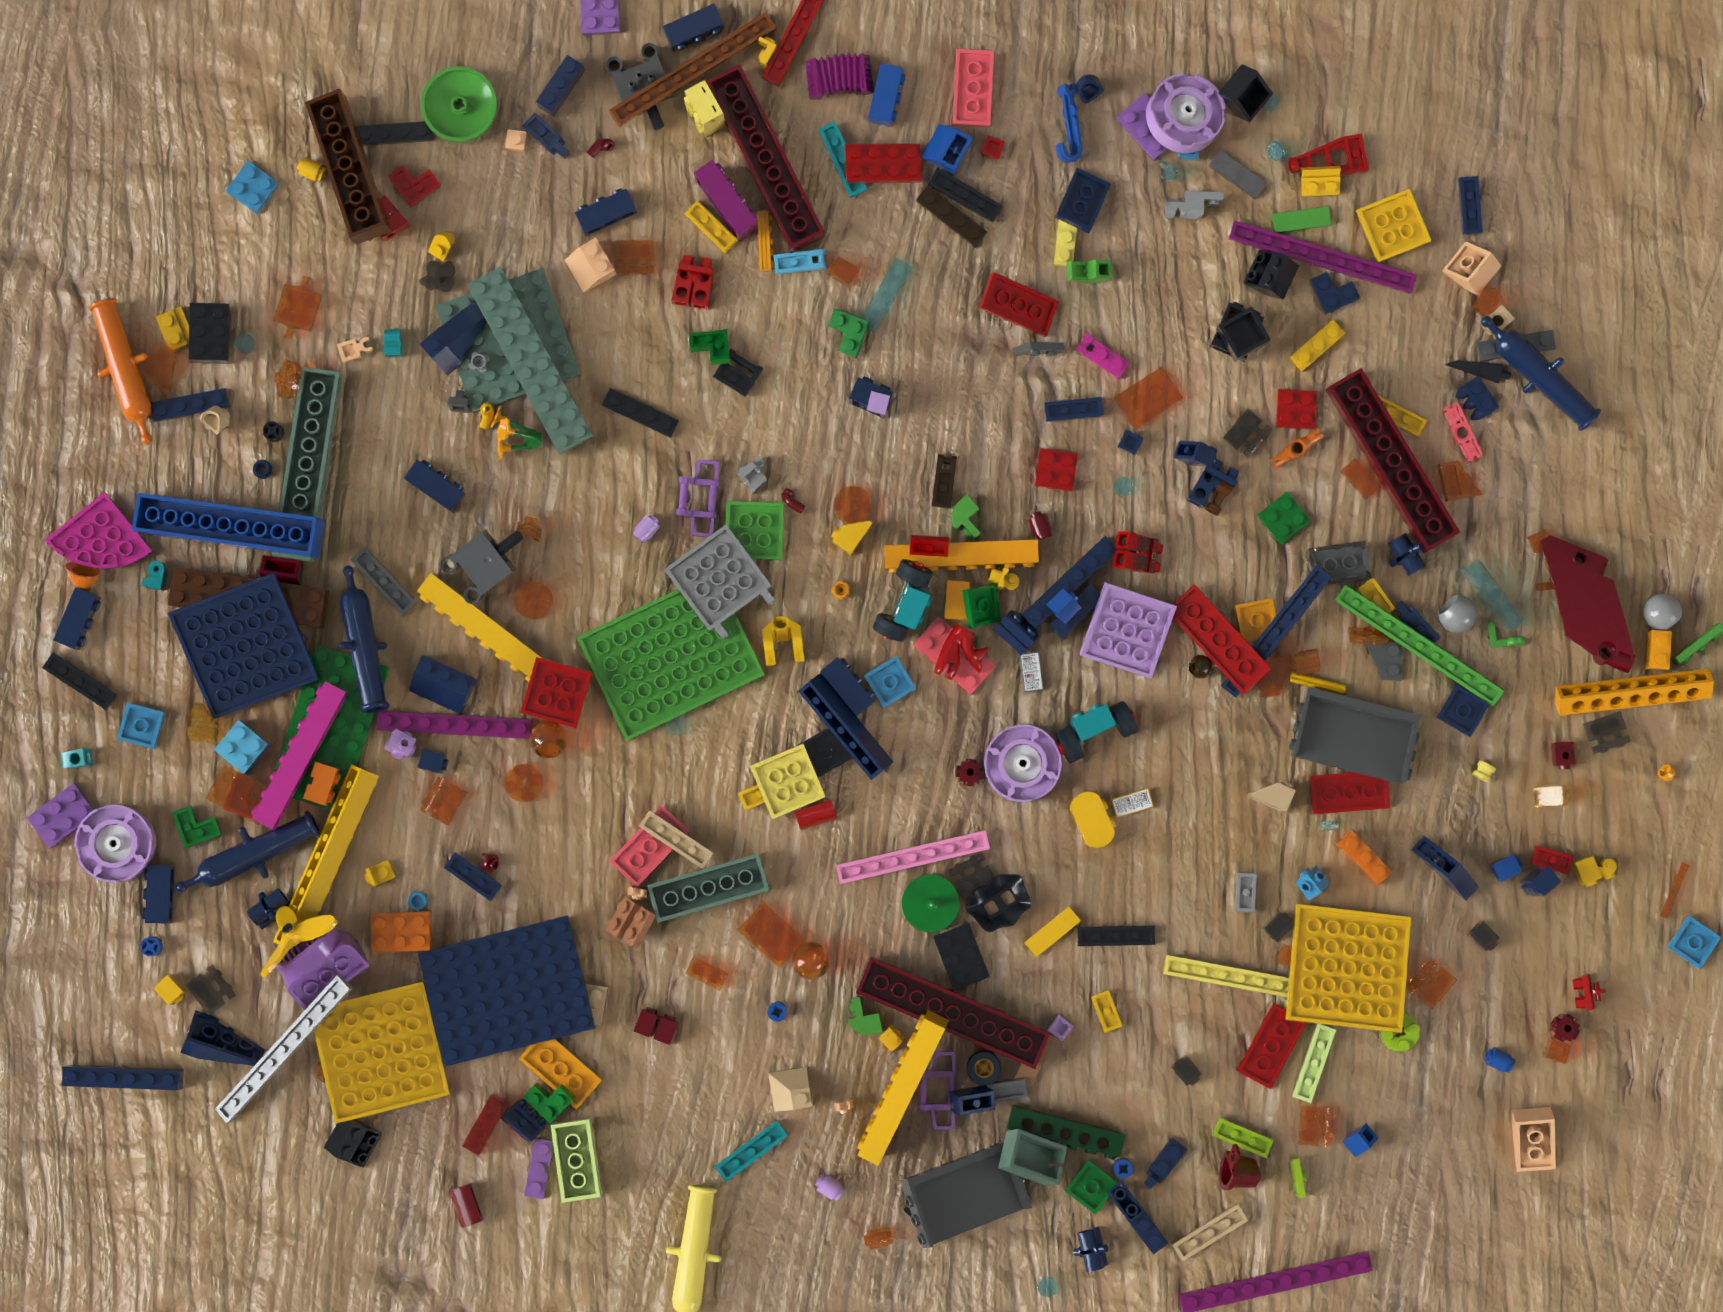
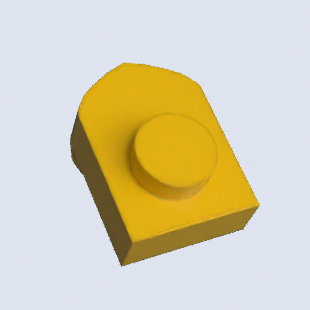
[428,231,455,262]

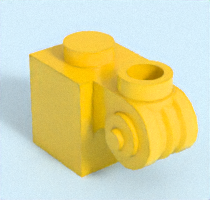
[1572,856,1617,887]

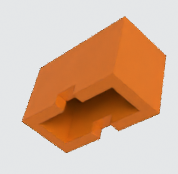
[303,762,341,806]

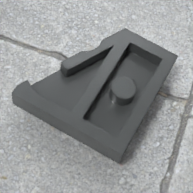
[1013,342,1064,356]
[1365,641,1403,680]

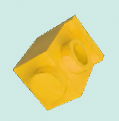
[878,1024,905,1052]

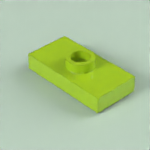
[1289,1157,1307,1198]

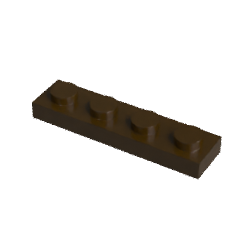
[916,185,987,248]

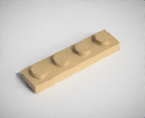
[639,810,714,869]
[1172,1203,1248,1262]

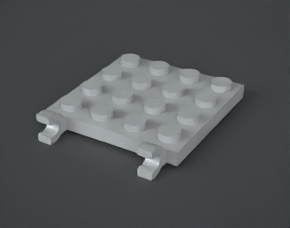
[664,525,775,639]

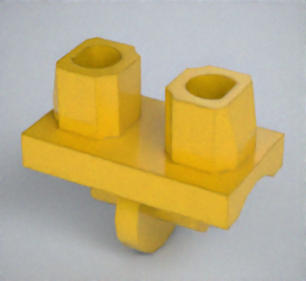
[988,568,1020,590]

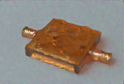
[273,276,322,340]

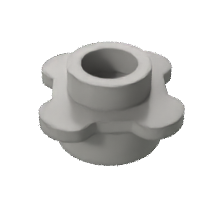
[468,352,490,373]

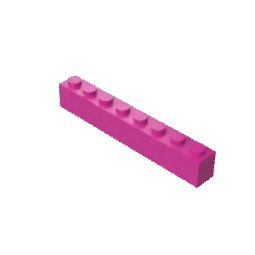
[251,681,348,831]

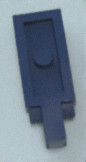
[522,113,570,159]
[1395,600,1441,643]
[1144,1137,1188,1188]

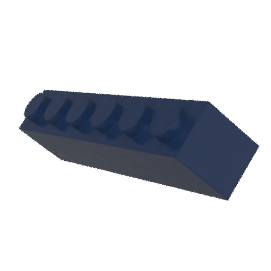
[1022,535,1118,628]
[798,673,894,780]
[61,1065,184,1090]

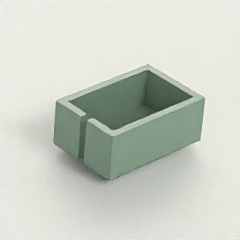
[998,1129,1067,1186]

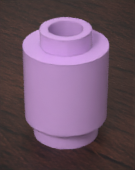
[633,514,660,543]
[815,1174,845,1201]

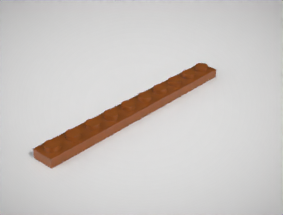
[609,12,776,127]

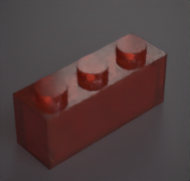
[462,1093,510,1156]

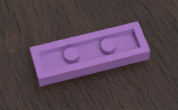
[524,1137,554,1199]

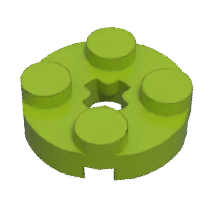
[1380,1013,1420,1051]

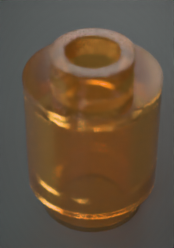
[864,1227,893,1250]

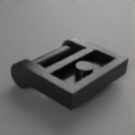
[713,349,764,397]

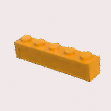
[757,211,774,272]

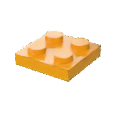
[1234,598,1276,642]

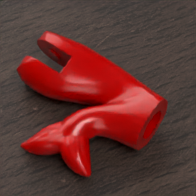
[934,624,988,680]

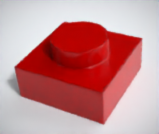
[981,135,1005,161]

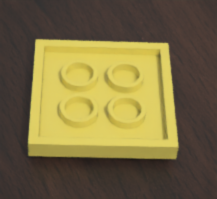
[750,744,826,820]

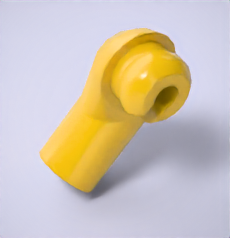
[479,402,494,430]

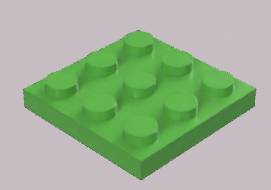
[726,501,784,561]

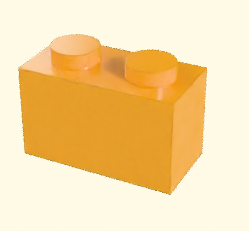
[944,580,973,622]
[1645,630,1672,671]

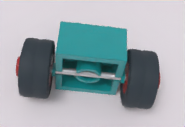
[873,559,933,642]
[1056,701,1138,763]

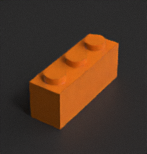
[1335,830,1392,885]

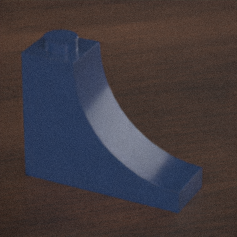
[1411,836,1479,901]

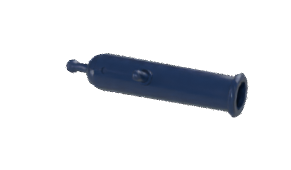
[1481,316,1601,431]
[339,565,390,714]
[176,811,320,893]

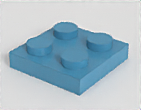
[225,161,279,214]
[864,656,916,709]
[117,702,165,749]
[1667,915,1722,969]

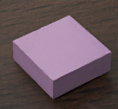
[866,391,890,415]
[1047,1014,1074,1041]

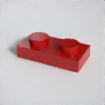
[909,535,949,557]
[1530,845,1574,875]

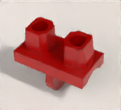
[1572,974,1606,1011]

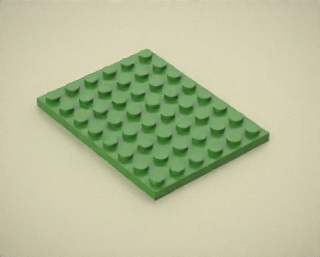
[577,589,765,741]

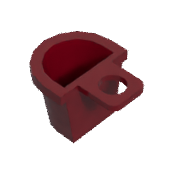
[1219,1144,1261,1191]

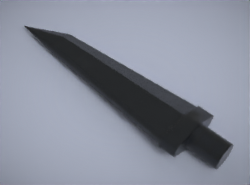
[1445,360,1511,383]

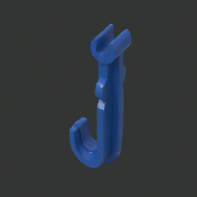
[1055,83,1083,163]

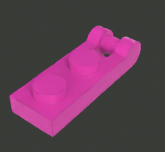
[1075,333,1130,379]

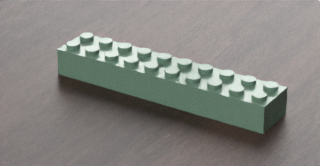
[467,266,594,455]
[272,367,343,563]

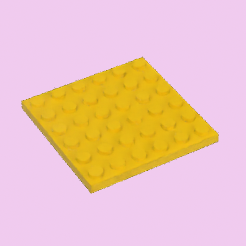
[1286,904,1411,1033]
[314,982,450,1124]

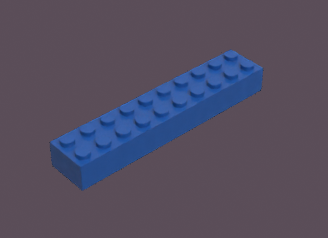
[131,493,325,559]

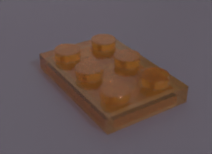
[1114,367,1183,430]
[206,765,268,825]
[737,901,806,968]

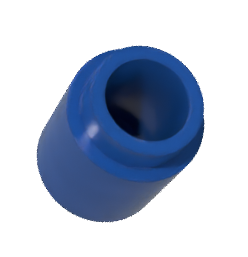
[1484,1047,1515,1073]

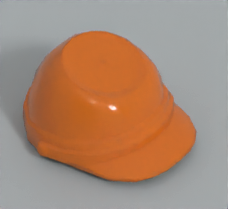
[65,561,100,589]

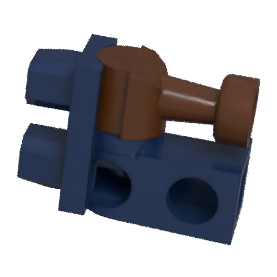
[1186,459,1239,516]

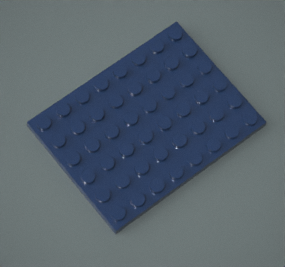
[418,915,596,1067]

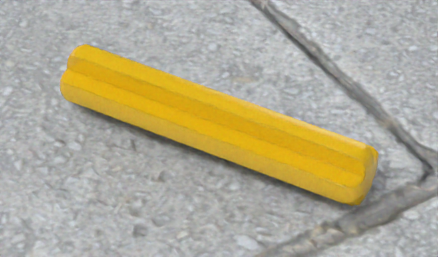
[1290,672,1346,695]

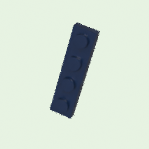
[151,388,230,422]

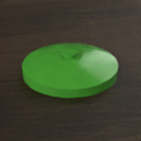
[421,66,498,143]

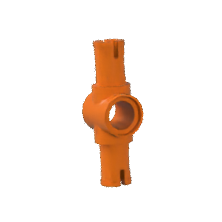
[1269,428,1324,470]

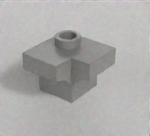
[737,456,768,494]

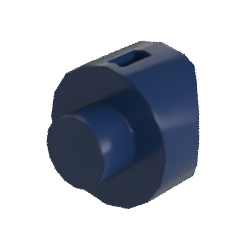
[1076,75,1104,104]

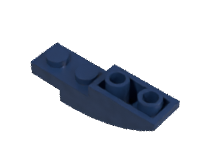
[1107,1180,1168,1255]

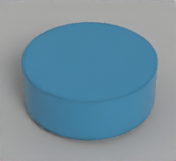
[408,892,428,911]

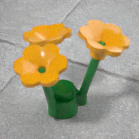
[490,405,542,460]

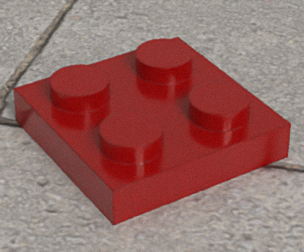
[1276,389,1316,430]
[1035,448,1078,492]

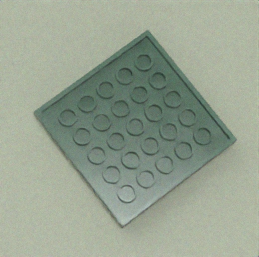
[435,268,581,413]

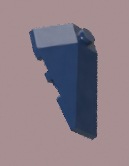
[420,301,487,376]
[180,1010,265,1066]

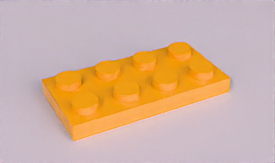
[518,1039,602,1110]

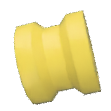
[1472,760,1496,783]

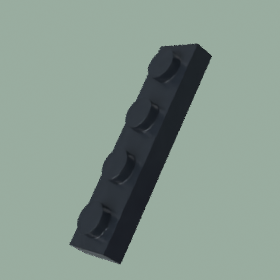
[356,121,433,146]
[928,167,1003,223]
[602,388,679,438]
[42,652,118,710]
[1077,925,1155,946]

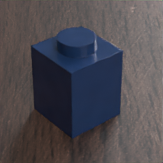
[417,749,449,774]

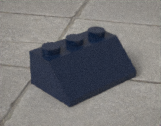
[409,655,477,714]

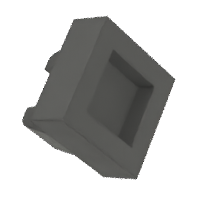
[448,390,470,413]

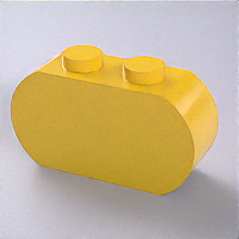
[1070,792,1116,848]

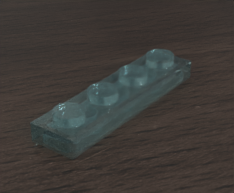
[861,258,912,333]

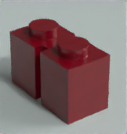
[633,1007,679,1045]

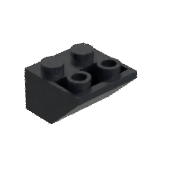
[1243,250,1299,300]
[324,1119,382,1168]

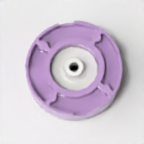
[1146,73,1225,153]
[983,725,1062,802]
[74,805,157,882]

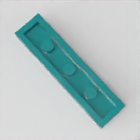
[818,121,867,198]
[714,1120,789,1182]

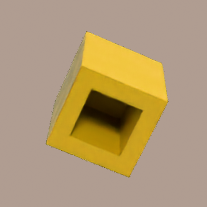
[153,974,187,1005]

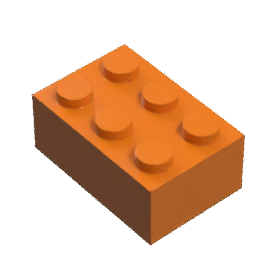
[370,911,433,953]

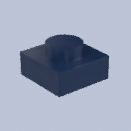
[1118,429,1143,455]

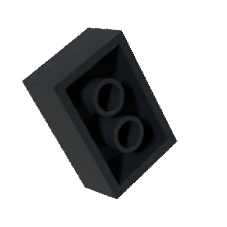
[189,303,230,364]

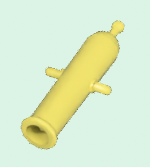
[666,1184,721,1312]

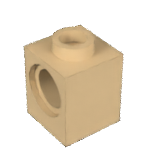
[1483,305,1515,337]

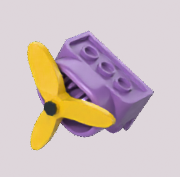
[260,906,370,1010]

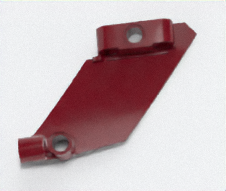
[1539,535,1636,673]

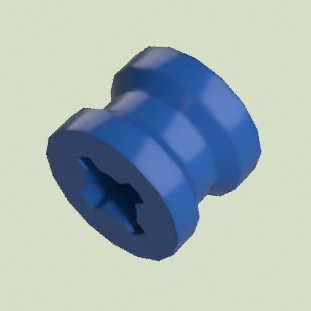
[141,937,163,956]
[767,1002,787,1022]
[1113,1158,1133,1179]

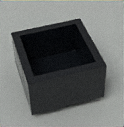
[1218,64,1273,122]
[1216,307,1271,362]

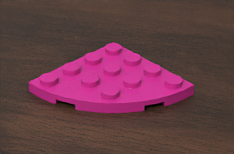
[45,492,154,569]

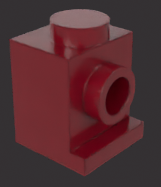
[1551,741,1575,770]

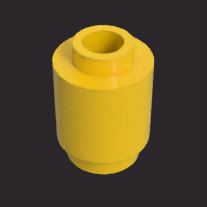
[297,157,327,182]

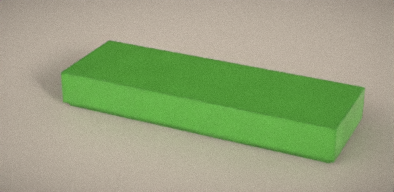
[1271,206,1331,233]

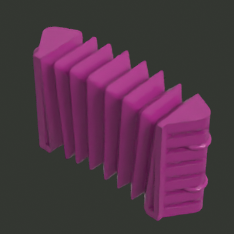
[806,53,873,100]

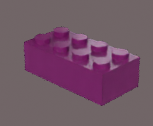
[694,160,758,242]

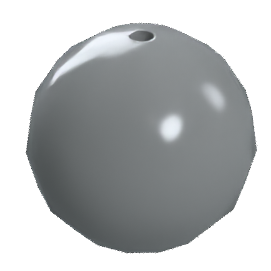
[1644,593,1682,631]
[1438,595,1477,633]

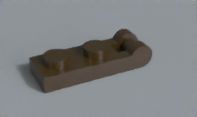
[931,454,957,509]

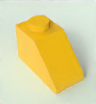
[831,521,873,556]

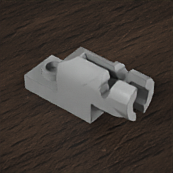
[1164,191,1224,220]

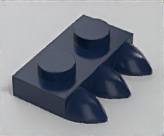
[1456,376,1500,420]
[501,1099,547,1144]

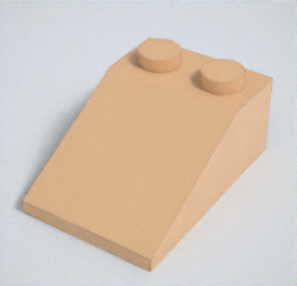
[1512,1107,1556,1172]

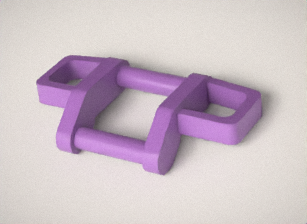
[676,460,720,537]
[917,1051,957,1130]

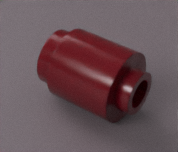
[1028,511,1052,541]

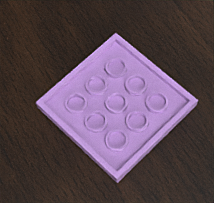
[1079,582,1177,679]

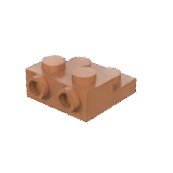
[606,897,656,949]

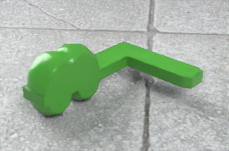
[1487,622,1526,648]

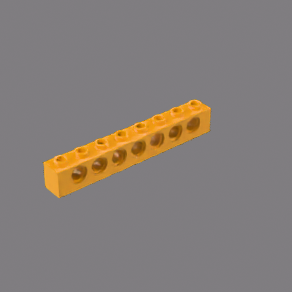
[1555,669,1714,716]

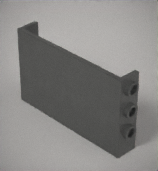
[1289,687,1421,785]
[900,1142,1032,1248]

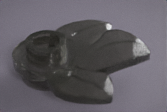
[419,261,456,292]

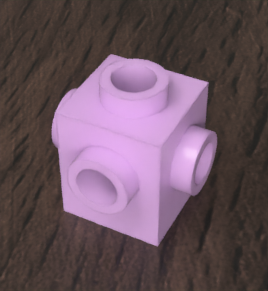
[384,729,416,760]

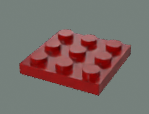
[520,657,592,729]

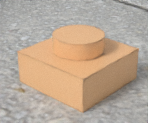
[505,129,527,152]

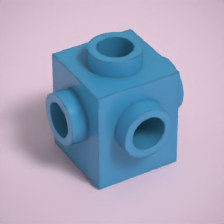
[1295,866,1330,900]

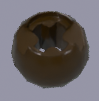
[1189,655,1212,679]

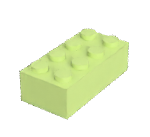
[551,1118,602,1203]

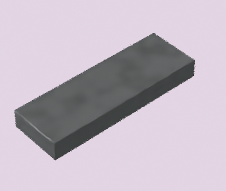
[1209,150,1266,199]

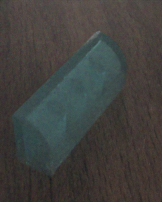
[1461,558,1525,632]

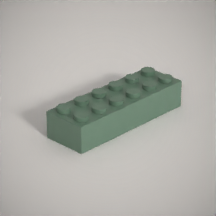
[647,853,770,923]

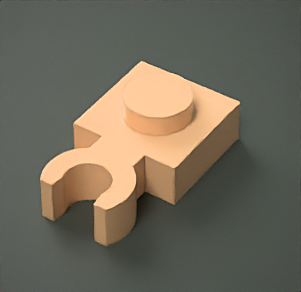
[337,337,373,363]
[628,886,649,901]
[834,1098,854,1114]

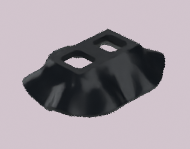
[967,874,1031,932]

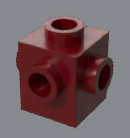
[956,759,984,787]
[1549,1013,1580,1042]

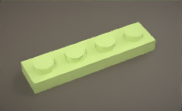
[1292,1024,1336,1103]

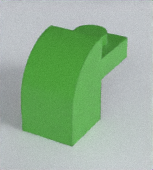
[1067,259,1112,284]
[951,495,981,540]
[848,996,882,1035]

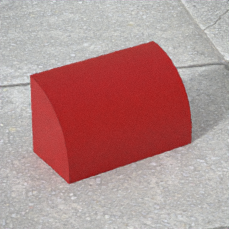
[795,800,837,831]

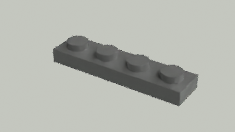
[1476,330,1556,362]
[351,547,417,616]

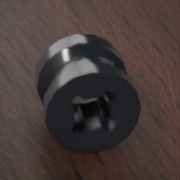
[262,421,284,442]

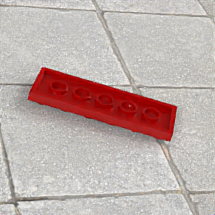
[1173,584,1272,695]

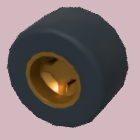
[966,1050,1001,1086]

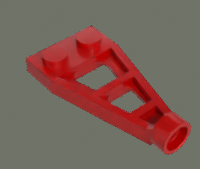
[1288,133,1369,175]

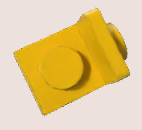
[758,37,777,69]
[364,860,396,887]

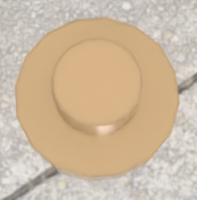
[200,406,230,435]

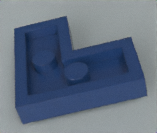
[1309,272,1360,315]

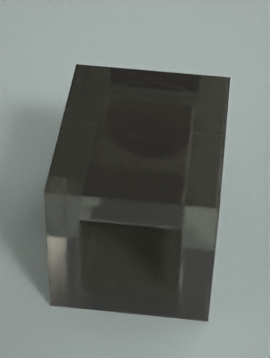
[1262,912,1294,942]
[1466,921,1500,951]
[1170,1055,1202,1086]

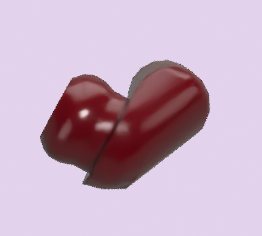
[587,138,615,158]
[781,488,805,514]

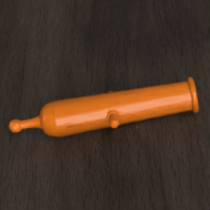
[88,298,152,445]

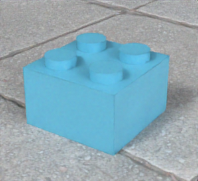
[214,720,272,775]

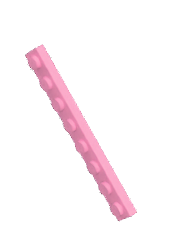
[836,830,990,884]

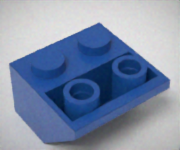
[921,124,973,175]

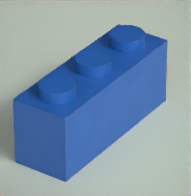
[868,63,906,127]

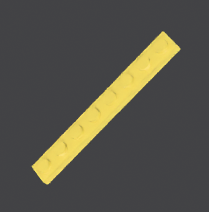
[1163,955,1289,997]

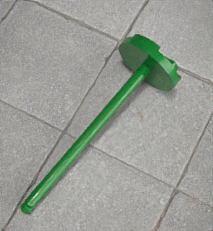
[901,874,959,932]

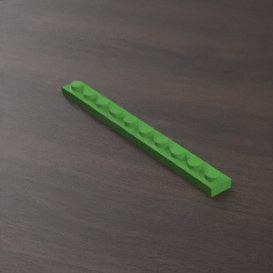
[1334,583,1504,706]

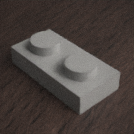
[1235,873,1257,913]

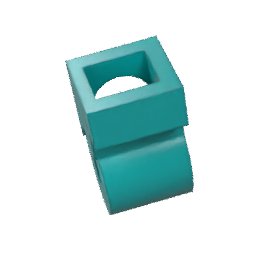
[383,329,403,358]
[141,561,168,591]
[60,748,93,769]

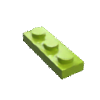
[1212,1117,1274,1158]

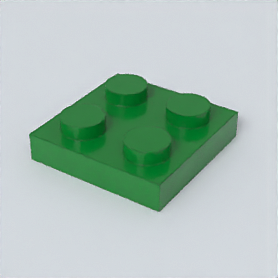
[1256,492,1311,545]
[962,583,1001,628]
[1065,1160,1118,1215]

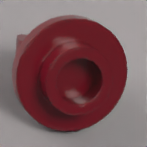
[478,853,499,873]

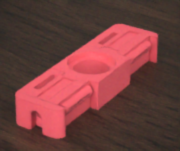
[1442,403,1482,463]

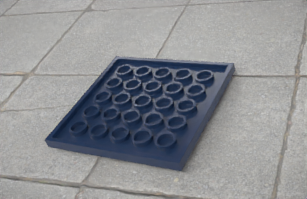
[168,572,320,719]

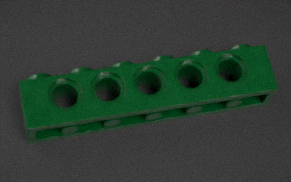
[1006,1105,1126,1160]

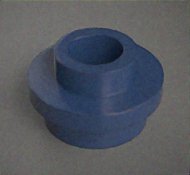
[253,460,272,479]

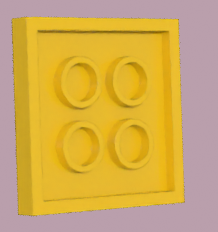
[1356,189,1431,263]

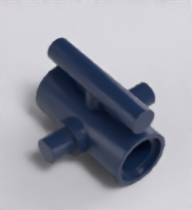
[1388,533,1425,576]
[247,888,291,929]
[1073,1226,1108,1272]

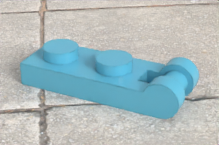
[773,249,828,275]

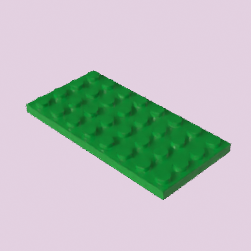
[275,644,390,810]

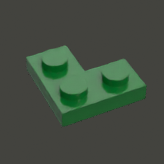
[828,308,870,358]
[689,329,730,365]
[172,806,223,849]
[523,1083,576,1124]

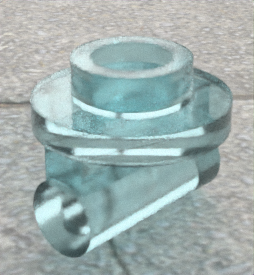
[1267,139,1289,161]
[1160,161,1179,181]

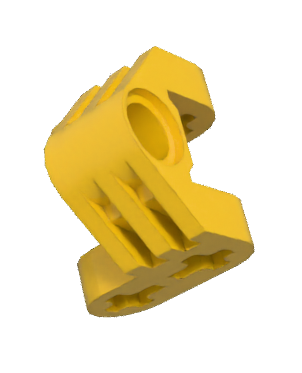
[762,616,805,666]

